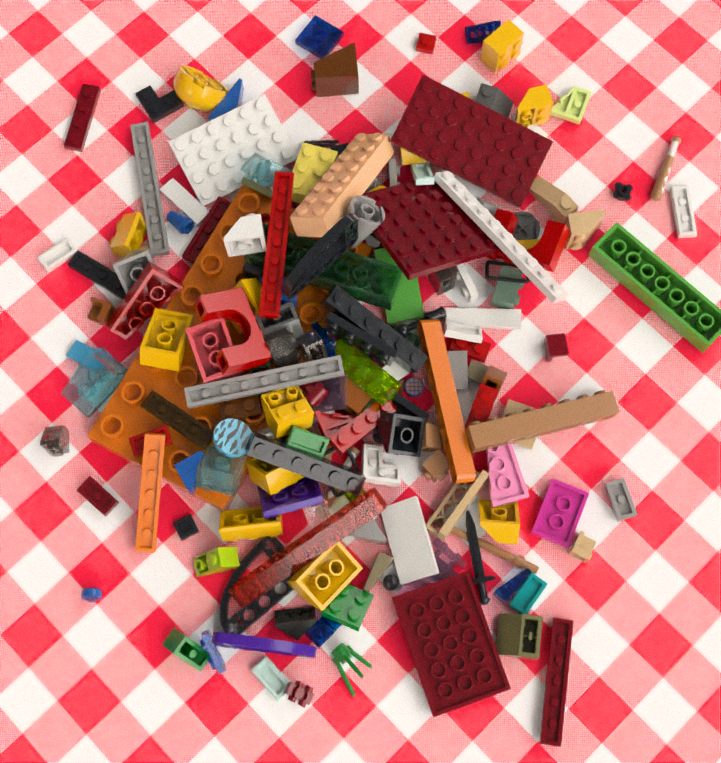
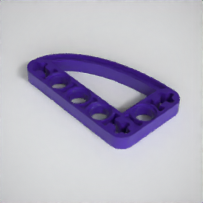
[211,632,317,658]

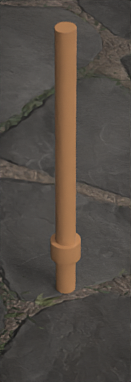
[427,515,539,574]

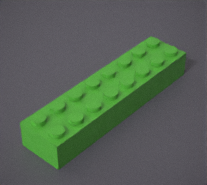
[588,222,721,353]

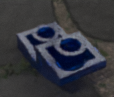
[305,616,342,648]

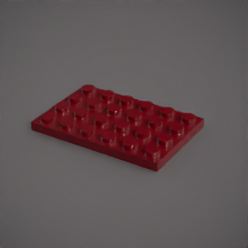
[392,571,511,718]

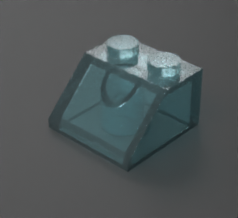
[195,446,247,496]

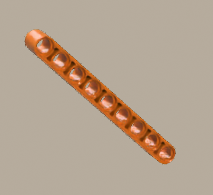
[417,319,476,484]

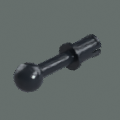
[396,306,447,338]

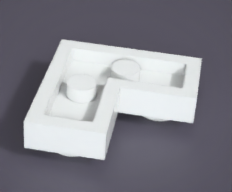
[361,444,401,487]

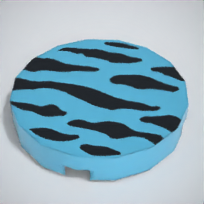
[212,419,252,457]

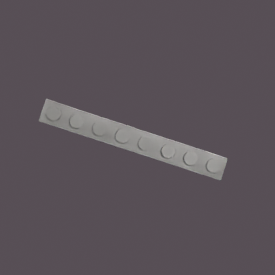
[130,122,170,257]
[184,355,345,409]

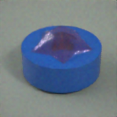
[81,588,102,603]

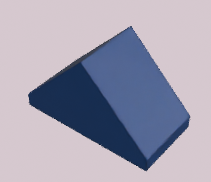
[174,451,206,495]

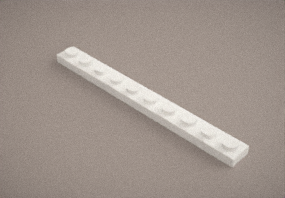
[434,171,569,304]

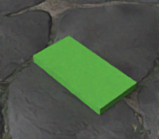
[374,248,424,324]

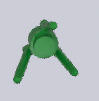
[331,643,372,696]

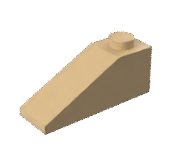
[529,176,579,223]

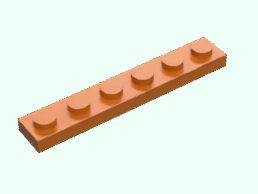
[135,433,165,553]

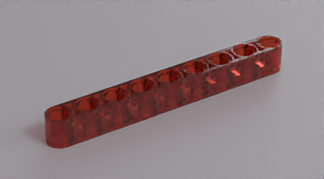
[228,488,387,608]

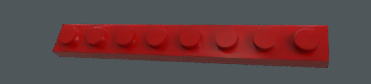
[259,171,295,319]

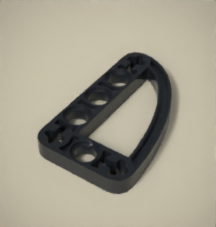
[282,213,358,300]
[219,536,301,635]

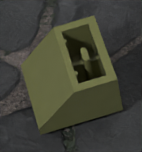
[496,613,543,660]

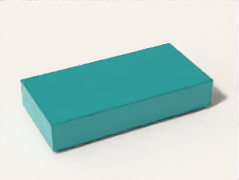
[508,572,548,614]

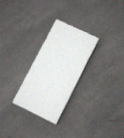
[380,496,439,585]

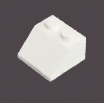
[224,213,266,257]

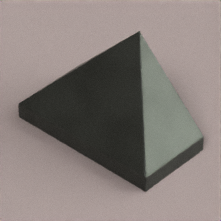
[275,606,316,640]

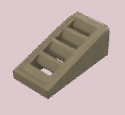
[363,552,394,592]

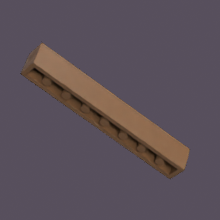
[465,390,620,453]

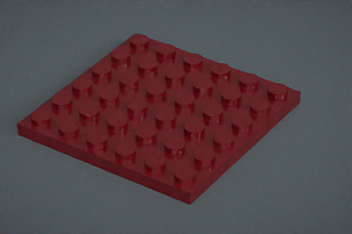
[362,175,502,280]

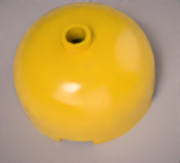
[173,65,228,111]

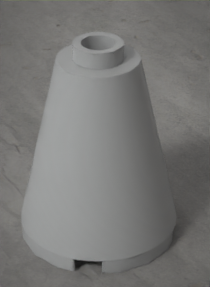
[346,195,385,248]

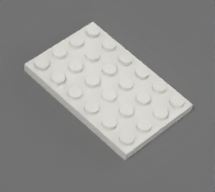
[168,94,298,207]

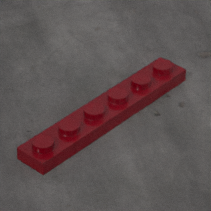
[539,617,574,747]

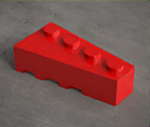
[108,261,184,339]

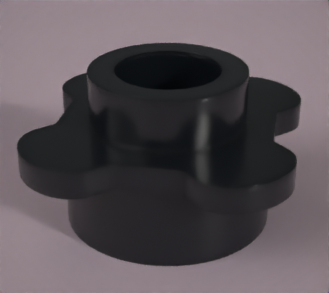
[613,182,633,201]

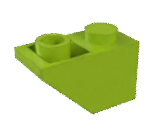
[193,546,240,577]

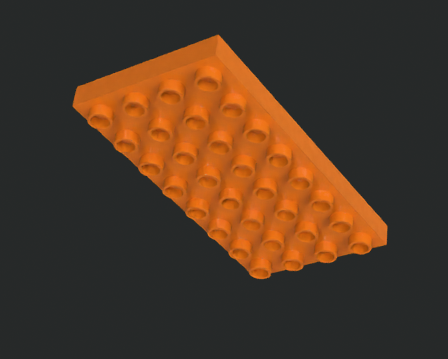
[87,184,373,511]

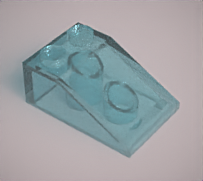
[61,348,128,418]

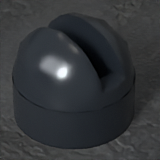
[383,574,399,591]

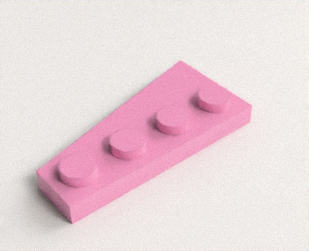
[486,443,530,508]

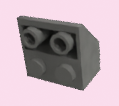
[255,302,307,357]

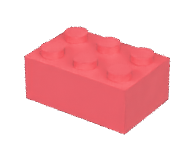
[185,318,244,384]

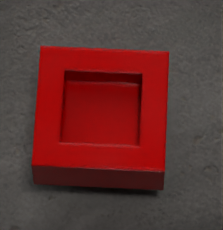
[416,33,437,54]

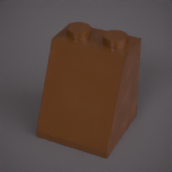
[311,43,359,97]

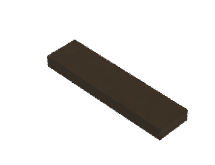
[141,390,214,450]

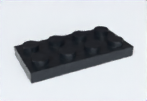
[324,311,398,366]

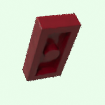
[76,476,120,517]

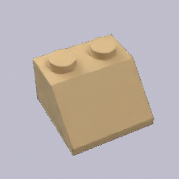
[564,209,606,250]

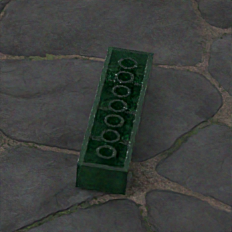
[244,224,403,311]

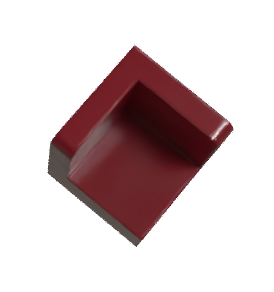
[543,333,569,362]

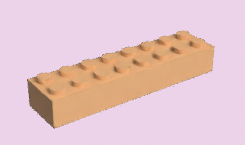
[290,133,394,237]

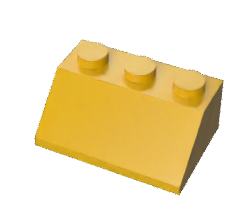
[219,506,283,542]
[288,539,363,611]

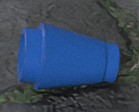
[166,211,194,234]

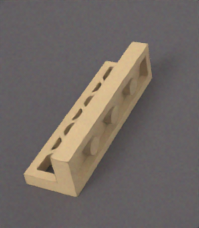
[426,470,489,542]

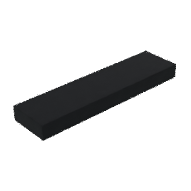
[67,250,126,300]

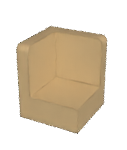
[568,530,596,564]

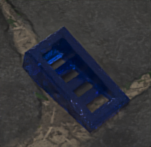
[465,20,501,44]
[492,568,531,604]

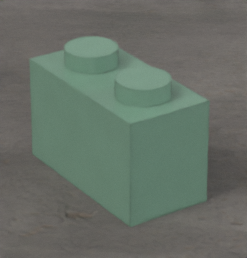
[491,265,525,309]

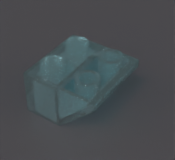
[241,153,293,190]

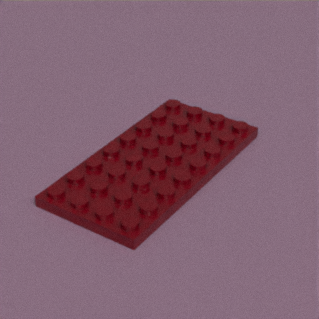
[390,75,553,208]

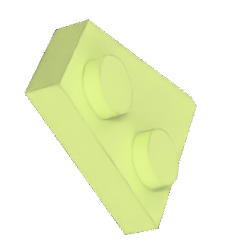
[550,86,592,125]

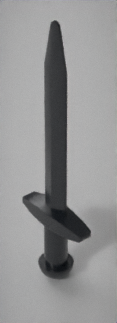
[465,510,496,605]

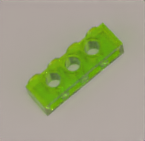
[324,339,402,405]

